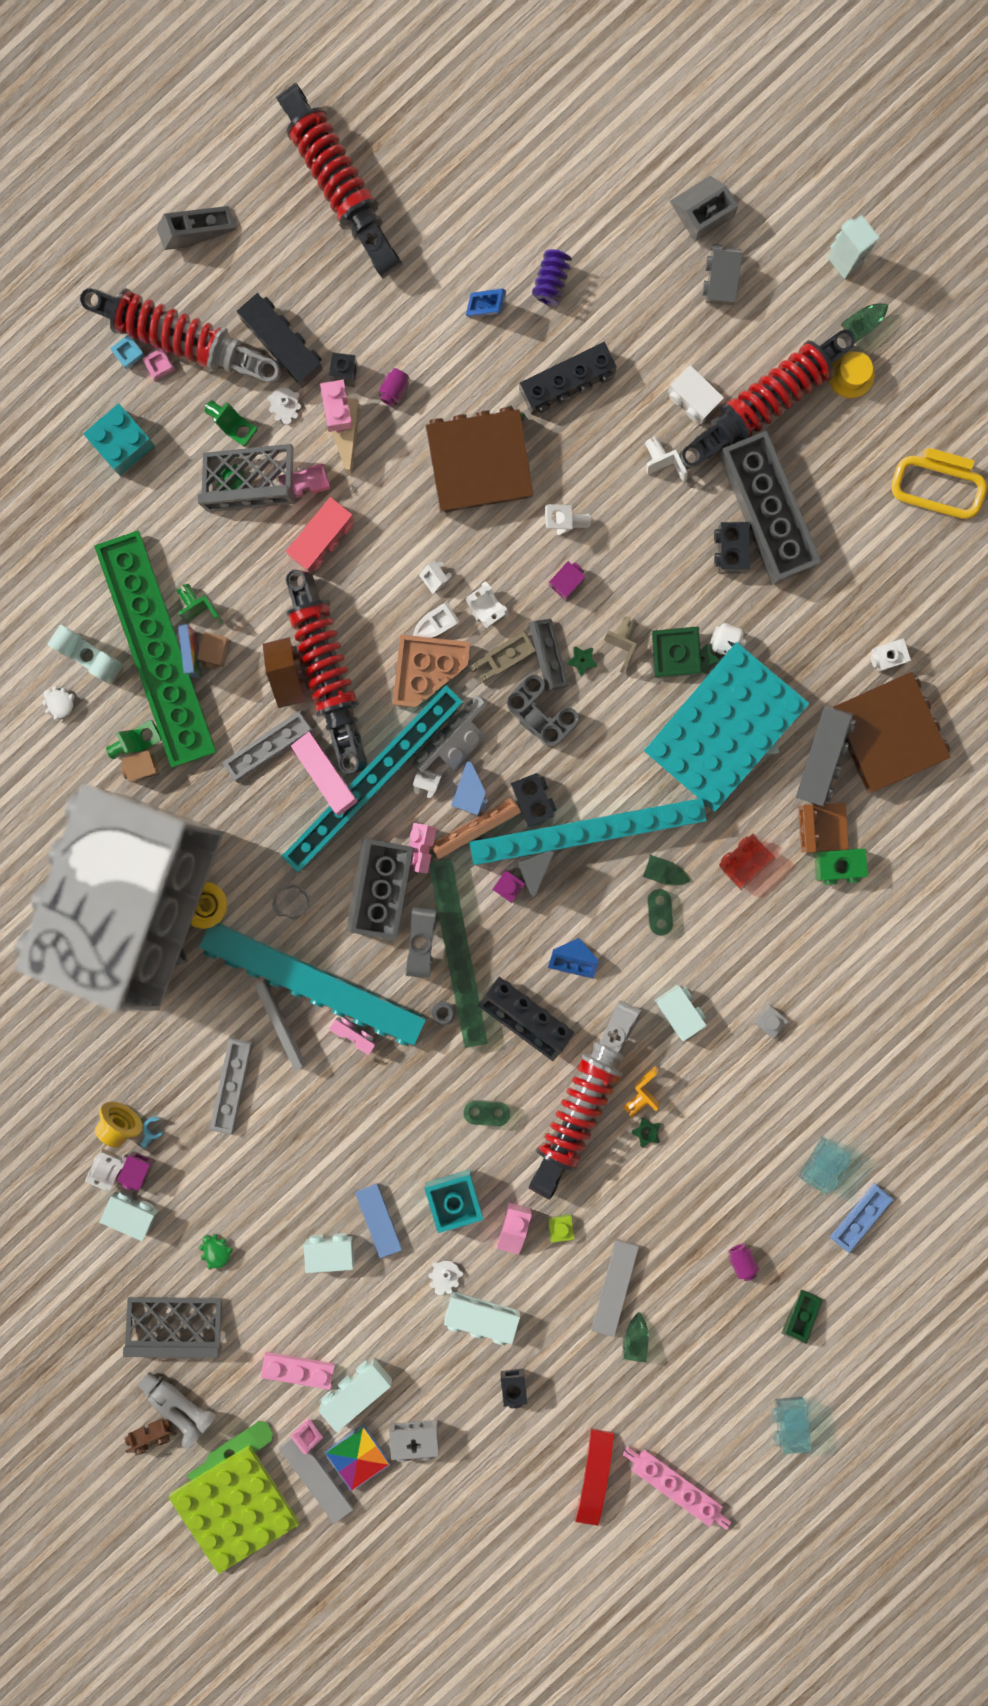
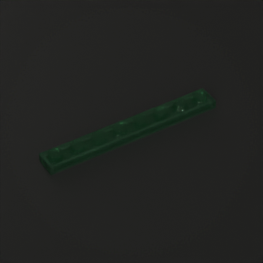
[429,859,488,1048]

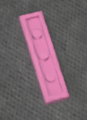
[291,732,358,816]

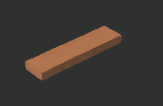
[432,798,521,859]

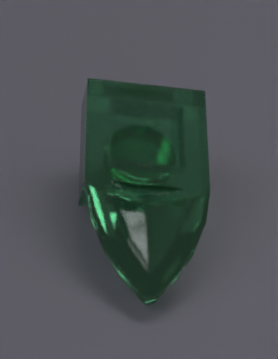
[841,303,888,343]
[642,855,690,886]
[622,1312,649,1363]

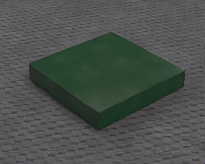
[652,626,702,678]

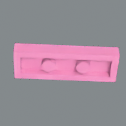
[261,1352,335,1390]

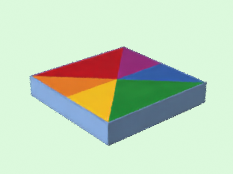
[178,625,202,678]
[325,1424,390,1492]

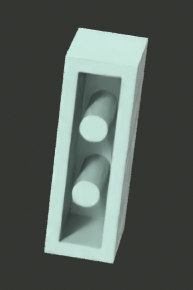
[827,215,880,279]
[444,1291,520,1345]
[319,1358,392,1433]

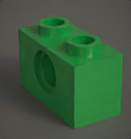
[814,848,868,885]

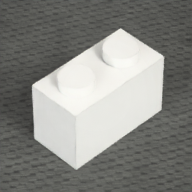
[668,365,724,424]

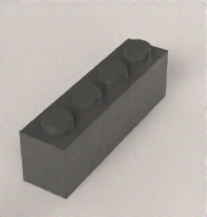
[795,706,857,806]

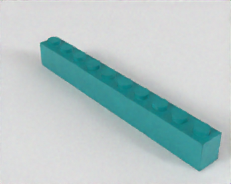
[281,686,464,873]
[469,798,707,865]
[199,923,427,1047]

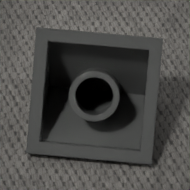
[518,851,554,896]

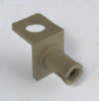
[604,616,638,673]

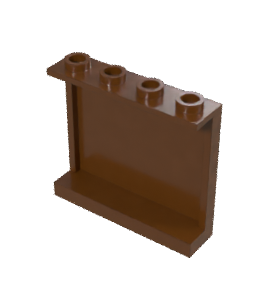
[425,407,534,513]
[833,672,951,793]

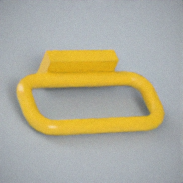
[891,448,987,519]

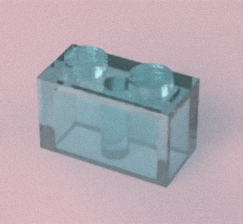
[798,1136,851,1195]
[772,1396,812,1454]

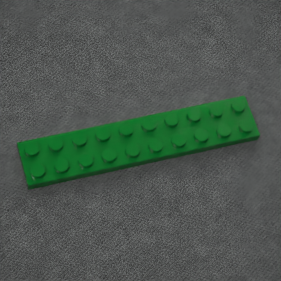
[94,530,217,768]

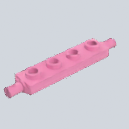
[623,1447,731,1530]

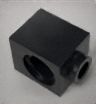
[329,352,358,387]
[500,1368,527,1409]

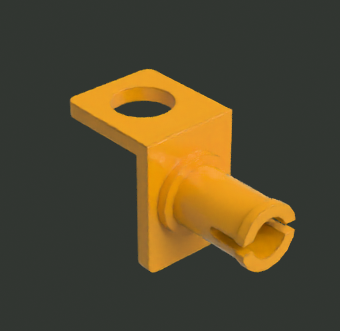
[623,1066,660,1117]

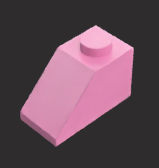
[496,1202,532,1255]

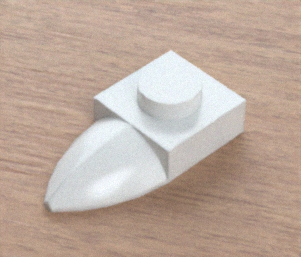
[413,601,459,638]

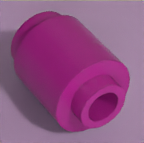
[378,368,409,406]
[728,1243,760,1281]

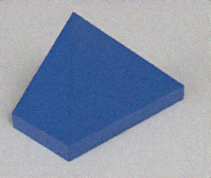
[466,288,506,317]
[548,938,599,978]

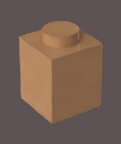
[197,632,231,670]
[121,750,161,783]

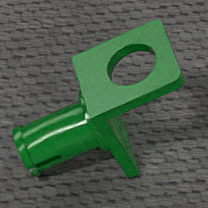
[204,400,258,447]
[177,584,224,625]
[106,720,162,760]

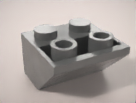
[670,176,739,242]

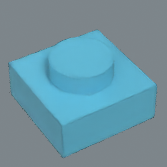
[110,335,145,370]

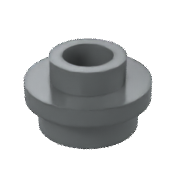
[432,1001,455,1025]

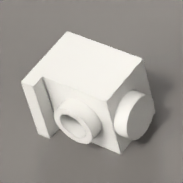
[870,638,911,672]

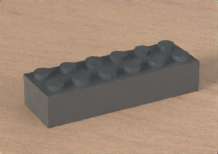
[719,430,821,585]

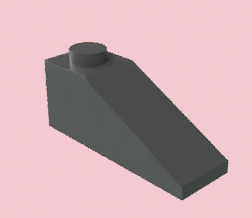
[157,206,237,250]

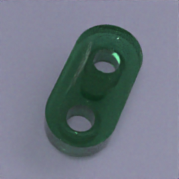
[647,889,673,936]
[463,1100,510,1126]

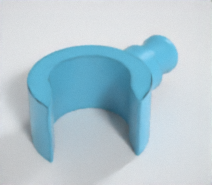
[140,1116,164,1148]

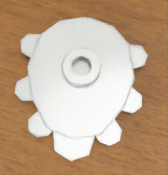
[267,388,301,424]
[42,686,75,721]
[428,1261,463,1295]

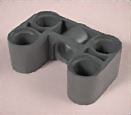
[507,674,579,747]
[406,907,437,978]

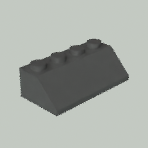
[346,838,413,940]

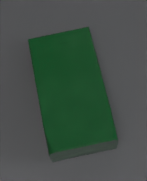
[781,1289,823,1344]

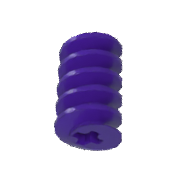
[532,249,572,306]

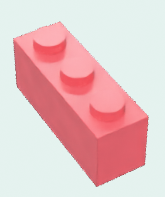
[285,497,354,573]

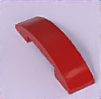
[575,1428,614,1526]

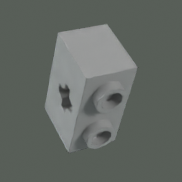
[389,1420,439,1462]

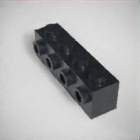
[236,292,323,389]
[519,341,617,415]
[477,976,574,1061]

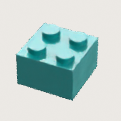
[83,403,155,476]
[424,1169,483,1234]

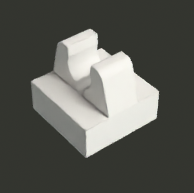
[419,561,452,594]
[413,769,442,798]

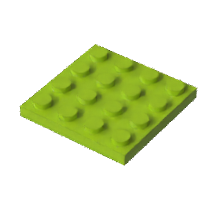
[168,1445,299,1574]

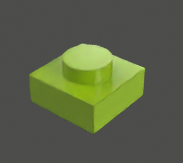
[548,1214,574,1243]

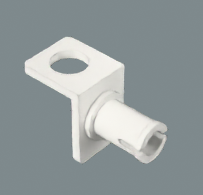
[645,436,687,483]
[545,504,591,535]

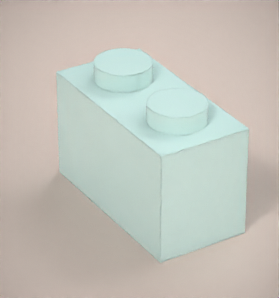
[654,985,706,1041]
[99,1191,159,1242]
[304,1233,355,1273]

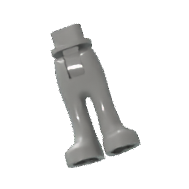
[138,1372,217,1450]

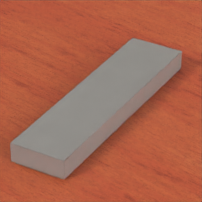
[222,710,314,782]
[254,980,306,1071]
[209,1037,253,1135]
[591,1239,639,1337]
[279,1437,354,1524]

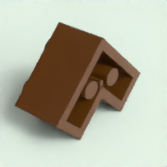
[262,637,308,708]

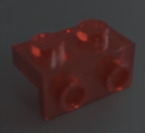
[719,833,776,891]

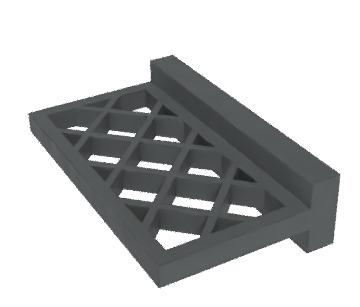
[198,444,295,512]
[123,1297,222,1358]

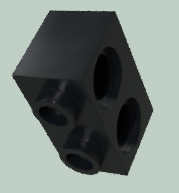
[714,522,750,574]
[511,773,557,827]

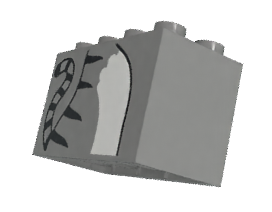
[15,784,224,1012]

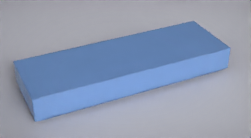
[355,1183,402,1258]
[830,1183,894,1254]

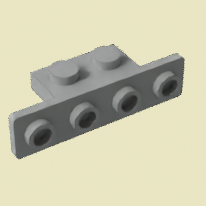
[412,696,487,772]

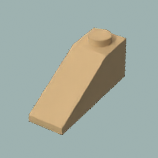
[324,398,360,475]

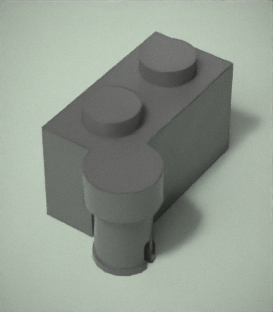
[702,244,743,306]

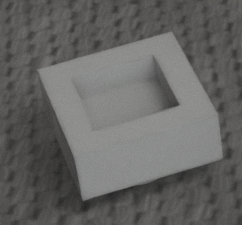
[754,1005,788,1039]

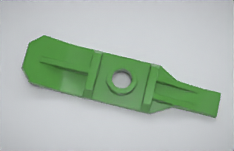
[187,1421,273,1481]

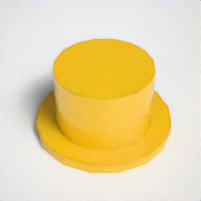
[829,351,875,399]
[191,882,228,929]
[95,1101,143,1148]

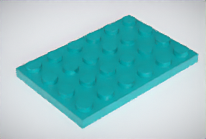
[644,642,810,812]

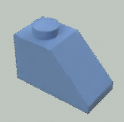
[451,761,489,816]

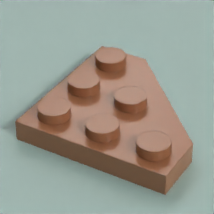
[393,634,471,708]

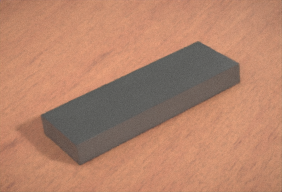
[529,618,569,691]

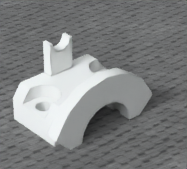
[466,582,510,628]
[85,1148,127,1192]

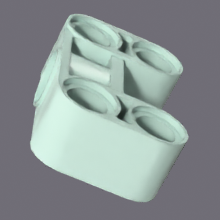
[48,624,124,685]

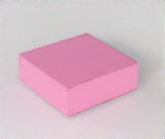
[142,348,175,381]
[290,1419,324,1454]

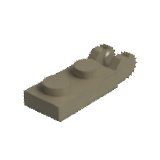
[470,630,536,684]

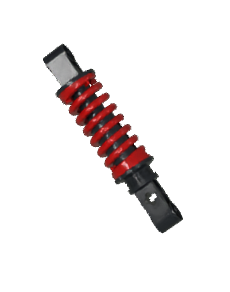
[276,82,403,279]
[679,329,855,469]
[286,569,367,774]

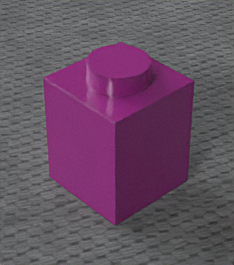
[548,561,586,601]
[492,870,525,903]
[117,1151,155,1191]

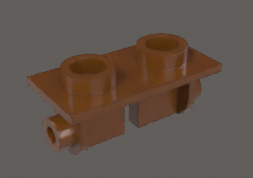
[125,1417,177,1456]

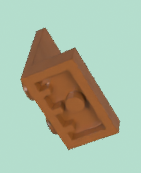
[798,803,849,852]

